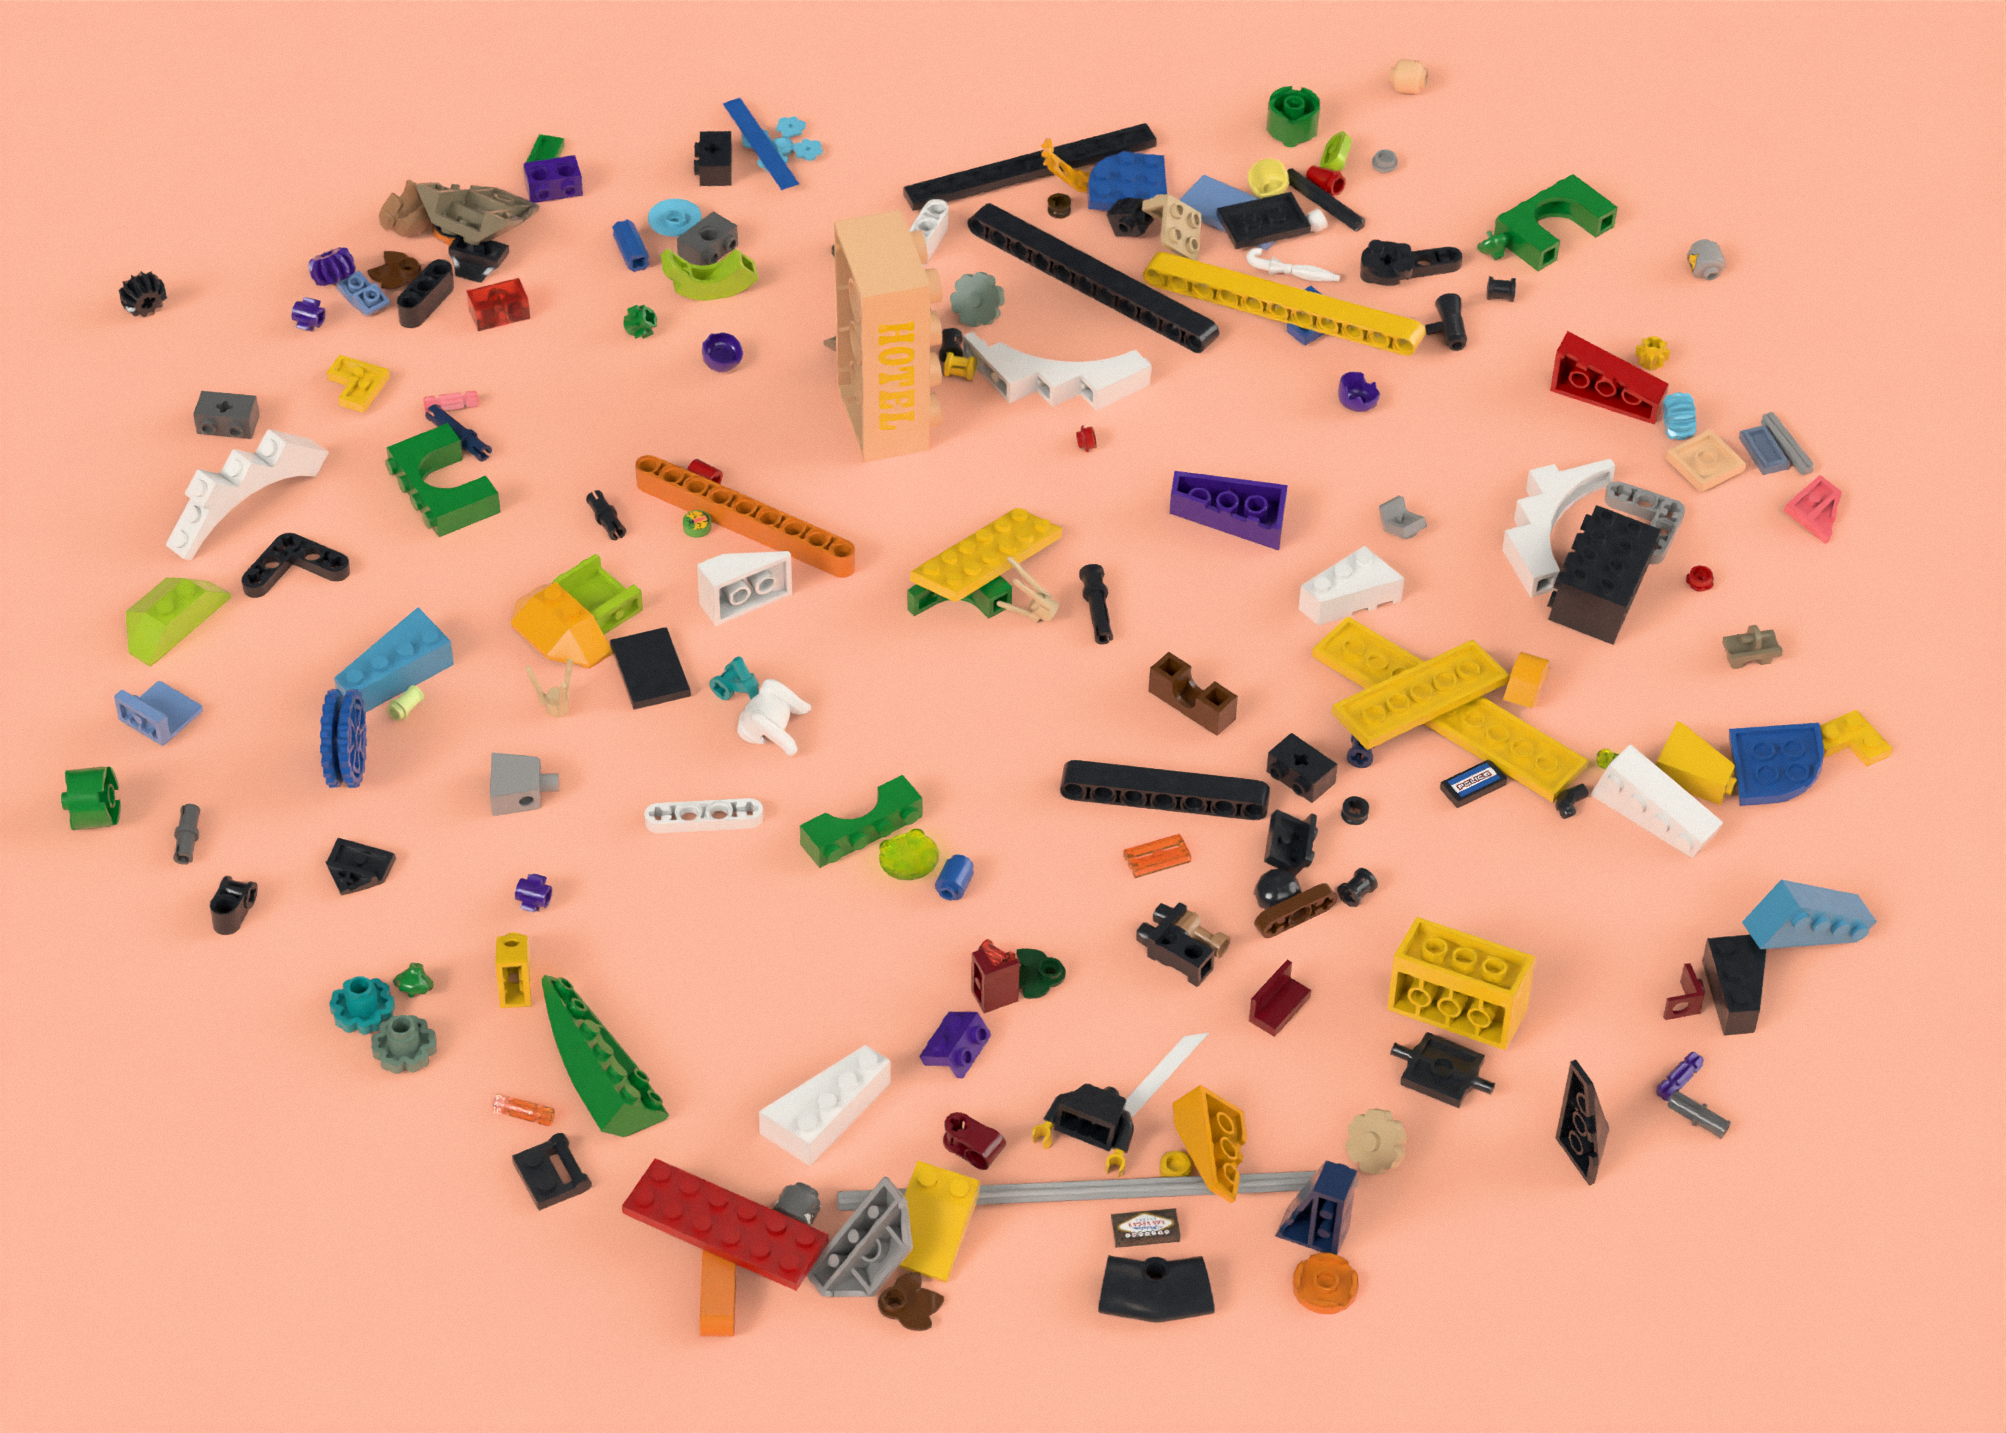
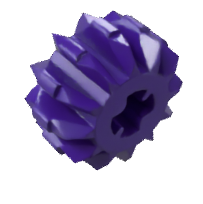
[308,247,356,286]

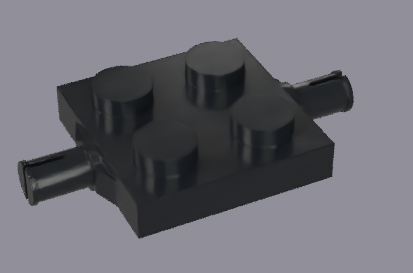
[1390,1031,1496,1108]

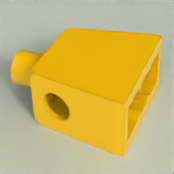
[495,932,532,1008]

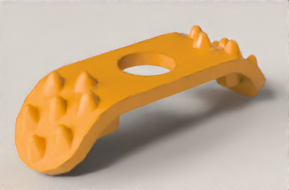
[1041,138,1091,193]

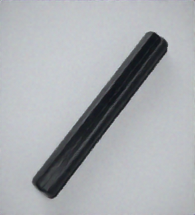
[1287,168,1365,232]

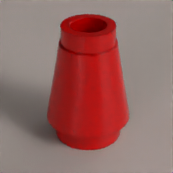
[1306,165,1346,196]

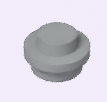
[1372,149,1398,173]

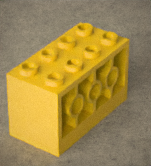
[1387,916,1536,1051]

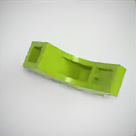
[660,248,759,301]

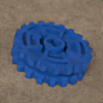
[320,689,367,788]

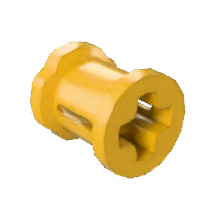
[944,352,977,381]

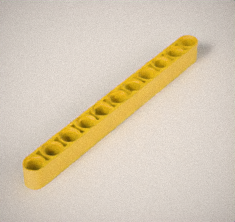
[1143,251,1426,356]

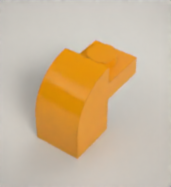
[1503,651,1551,709]

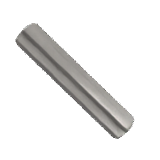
[1761,412,1814,475]

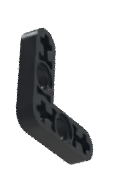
[241,532,350,598]

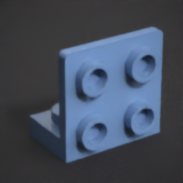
[114,681,203,746]

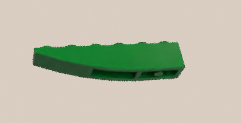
[541,975,669,1137]

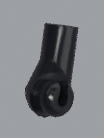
[1555,783,1589,819]

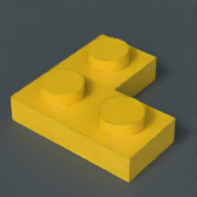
[326,354,390,413]
[1820,709,1893,767]

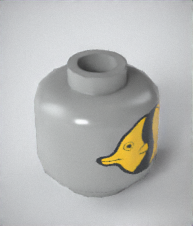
[1687,239,1726,281]

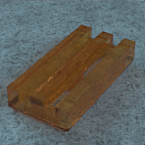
[1123,833,1192,879]

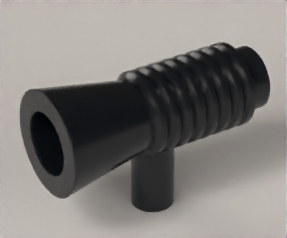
[1425,293,1467,351]

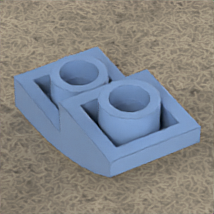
[336,270,390,316]

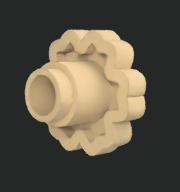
[1346,1108,1407,1175]

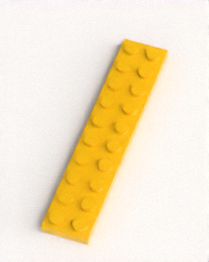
[1312,616,1588,803]

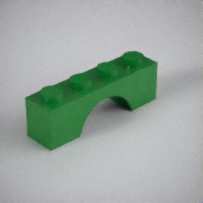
[800,774,923,868]

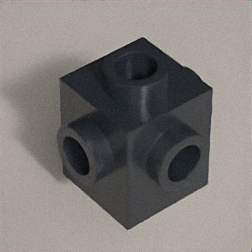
[1106,197,1154,237]

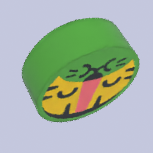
[682,510,711,538]

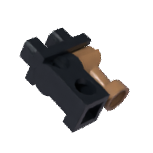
[1136,902,1231,988]

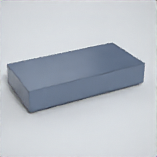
[1739,425,1790,475]

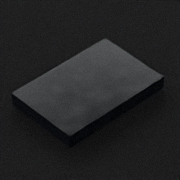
[1216,192,1311,250]
[610,627,691,710]

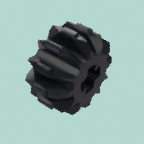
[118,271,167,317]

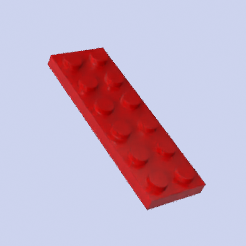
[622,1158,829,1291]

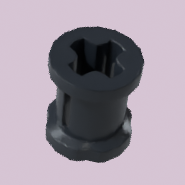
[1486,276,1516,302]
[939,328,963,363]
[1337,867,1378,907]

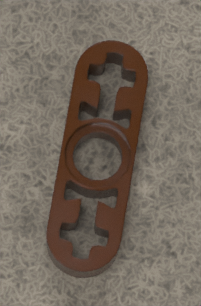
[1254,883,1338,938]

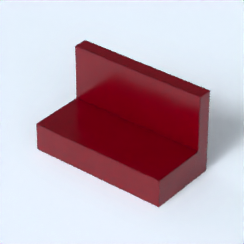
[971,948,1019,1014]
[1249,959,1311,1037]

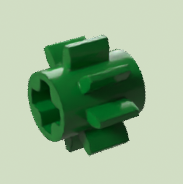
[623,304,657,339]

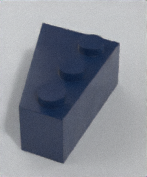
[1275,1160,1357,1255]

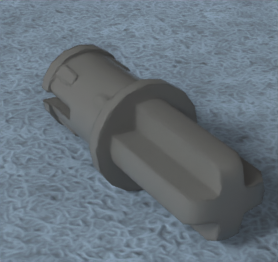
[1667,1091,1731,1139]

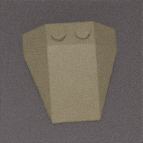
[417,182,540,245]

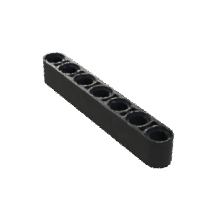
[1060,760,1270,820]

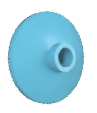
[648,198,702,237]

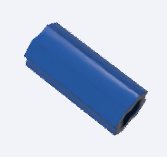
[612,219,650,272]

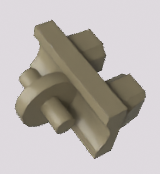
[1722,624,1783,669]

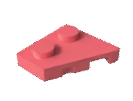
[1783,475,1842,544]

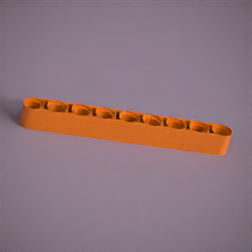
[635,455,855,578]

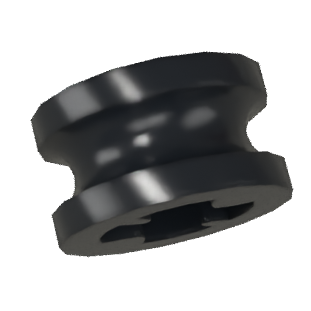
[1341,796,1369,825]

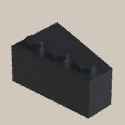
[1702,934,1767,1036]

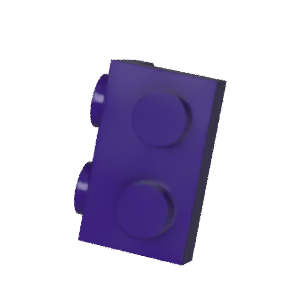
[919,1012,991,1079]

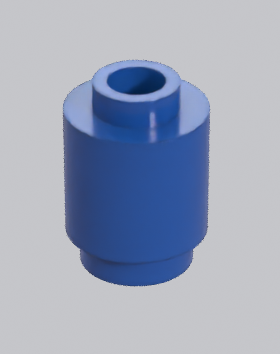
[935,854,974,901]

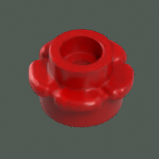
[1076,425,1097,453]
[1686,565,1714,592]

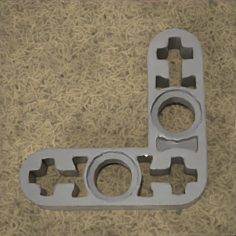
[1604,481,1685,565]

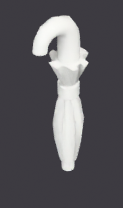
[1246,248,1340,282]

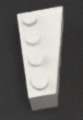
[759,1045,891,1167]

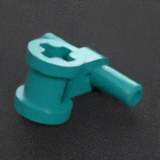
[709,656,759,700]

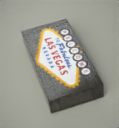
[1111,1208,1181,1248]

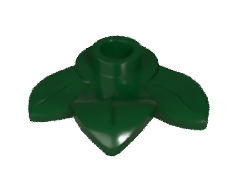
[1016,948,1066,999]

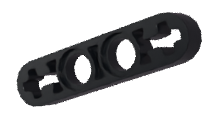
[1360,246,1462,284]

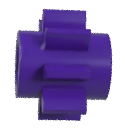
[291,297,326,332]
[515,873,553,913]

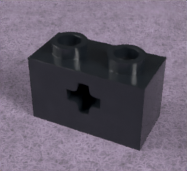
[694,131,732,186]
[1266,732,1338,803]

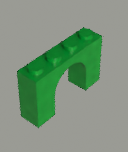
[1494,174,1618,272]
[385,423,501,538]

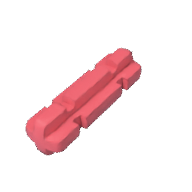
[423,390,479,413]

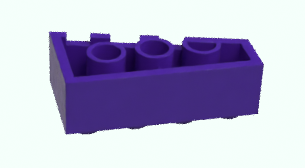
[1169,471,1288,551]

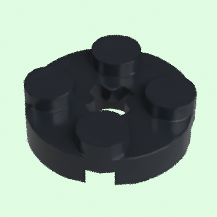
[1360,239,1415,286]

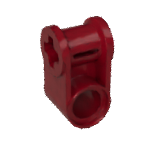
[943,1112,1006,1170]

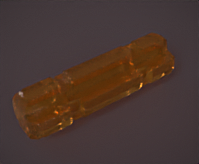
[492,1094,555,1126]

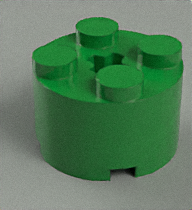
[1266,86,1320,148]
[61,766,121,831]

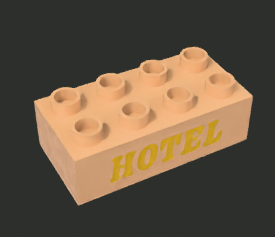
[834,209,943,463]

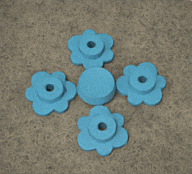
[741,116,823,172]

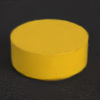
[1159,1151,1192,1177]

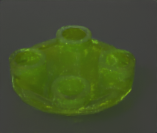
[879,828,940,881]

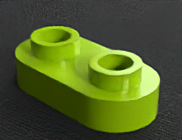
[1320,131,1352,171]

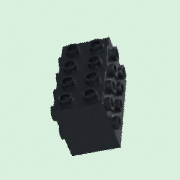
[1547,505,1661,645]

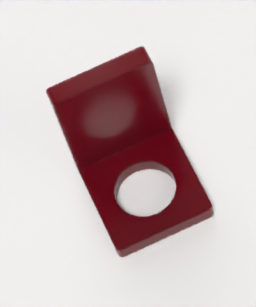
[1663,963,1705,1020]

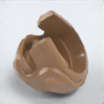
[378,179,431,238]

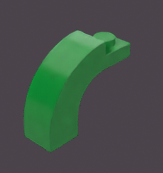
[907,576,1012,619]

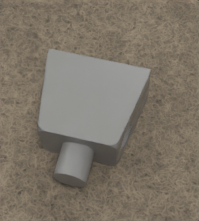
[490,752,559,816]

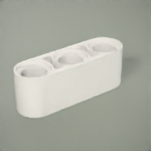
[909,199,949,267]

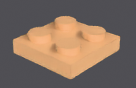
[1665,430,1746,492]

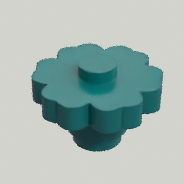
[329,976,395,1035]

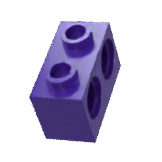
[523,155,583,203]

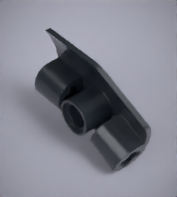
[1098,1255,1215,1323]

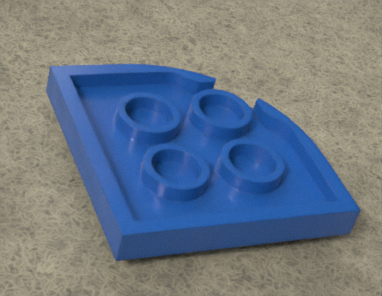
[1087,151,1167,211]
[1729,722,1824,806]

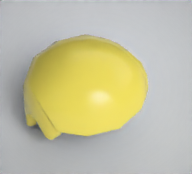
[1247,158,1289,199]

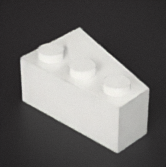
[1298,545,1404,626]

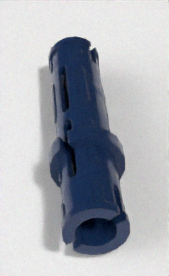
[425,404,492,462]

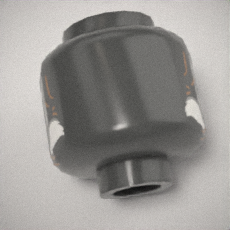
[773,1182,821,1226]

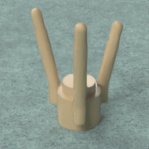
[997,556,1060,622]
[525,659,573,718]

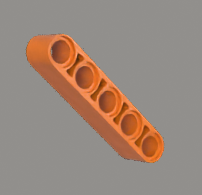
[700,1249,737,1337]

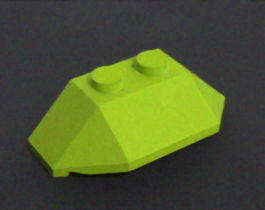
[126,577,232,667]

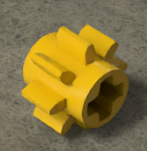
[1635,336,1671,370]

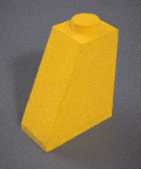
[1656,721,1737,805]

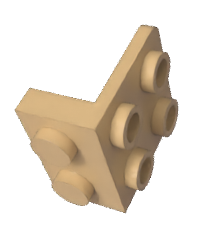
[1142,194,1201,261]

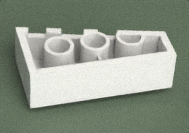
[1590,744,1724,859]

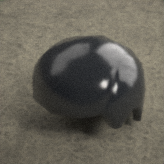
[1253,869,1302,910]

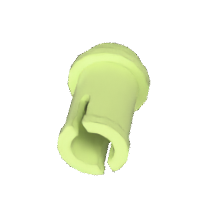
[387,685,424,721]

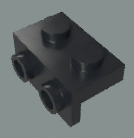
[1264,809,1318,876]

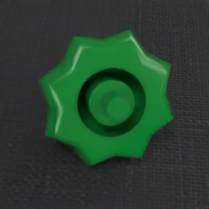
[1477,230,1510,260]
[393,962,434,998]

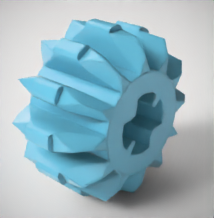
[1662,392,1697,440]

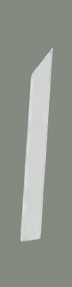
[1125,1032,1210,1118]

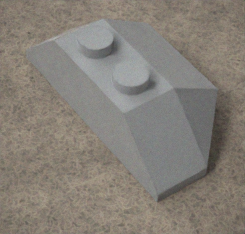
[807,1176,913,1297]

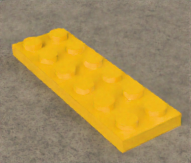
[910,507,1062,602]
[1331,639,1510,750]

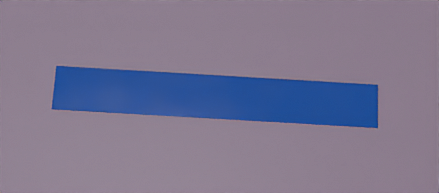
[722,97,799,191]

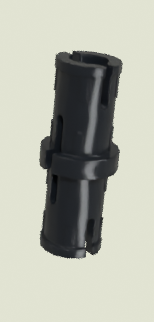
[586,490,626,541]

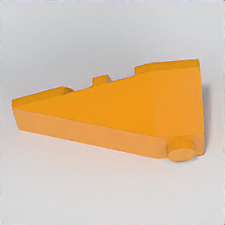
[1172,1084,1247,1203]

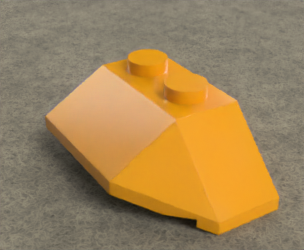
[511,582,613,669]

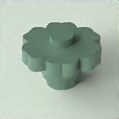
[950,272,1005,327]
[371,1015,437,1074]

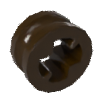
[1047,193,1071,219]

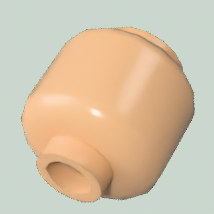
[1389,59,1428,94]

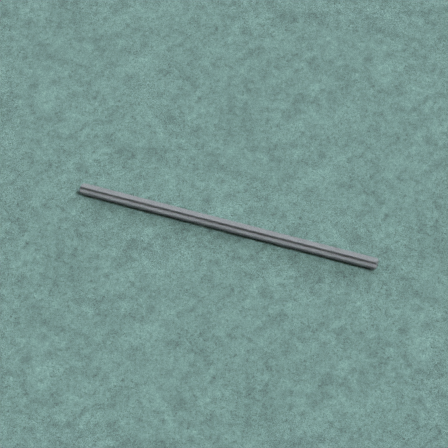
[837,1169,1358,1211]

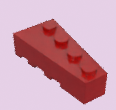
[1550,330,1669,425]

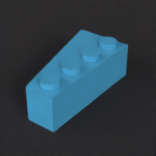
[334,607,454,712]
[1742,879,1877,949]

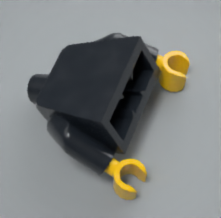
[1032,1084,1134,1177]

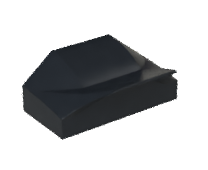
[448,235,510,283]

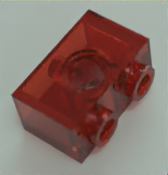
[466,277,530,332]

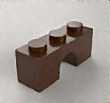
[1148,652,1238,736]

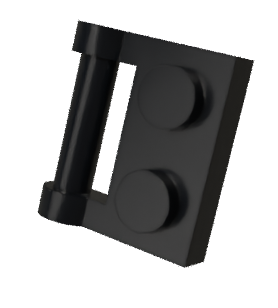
[512,1133,592,1211]

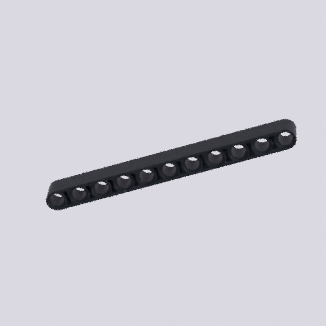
[967,203,1220,353]

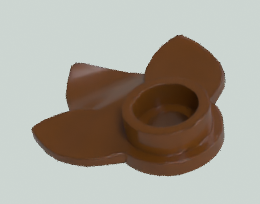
[367,251,422,289]
[878,1273,944,1331]

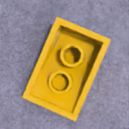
[898,1160,980,1283]

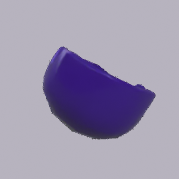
[701,332,743,373]
[1338,372,1380,412]

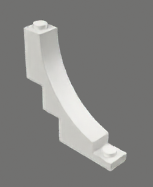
[963,331,1152,411]

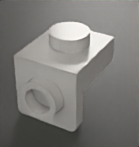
[1379,495,1427,539]

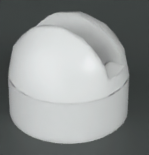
[1306,209,1327,232]

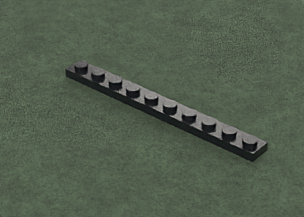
[903,123,1157,211]

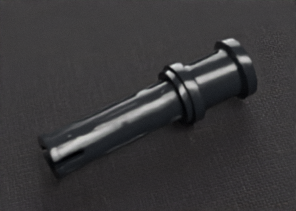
[1079,564,1114,645]

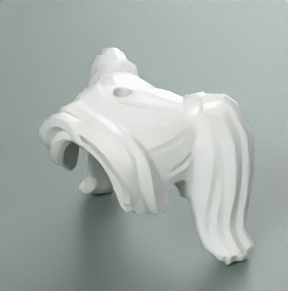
[737,679,811,756]

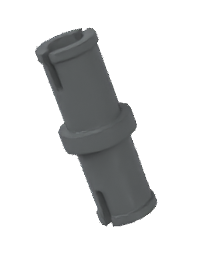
[173,803,201,865]

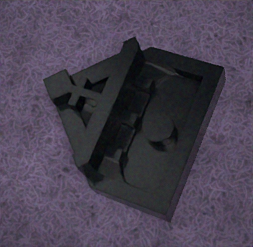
[325,837,396,896]

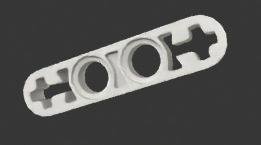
[644,798,764,834]

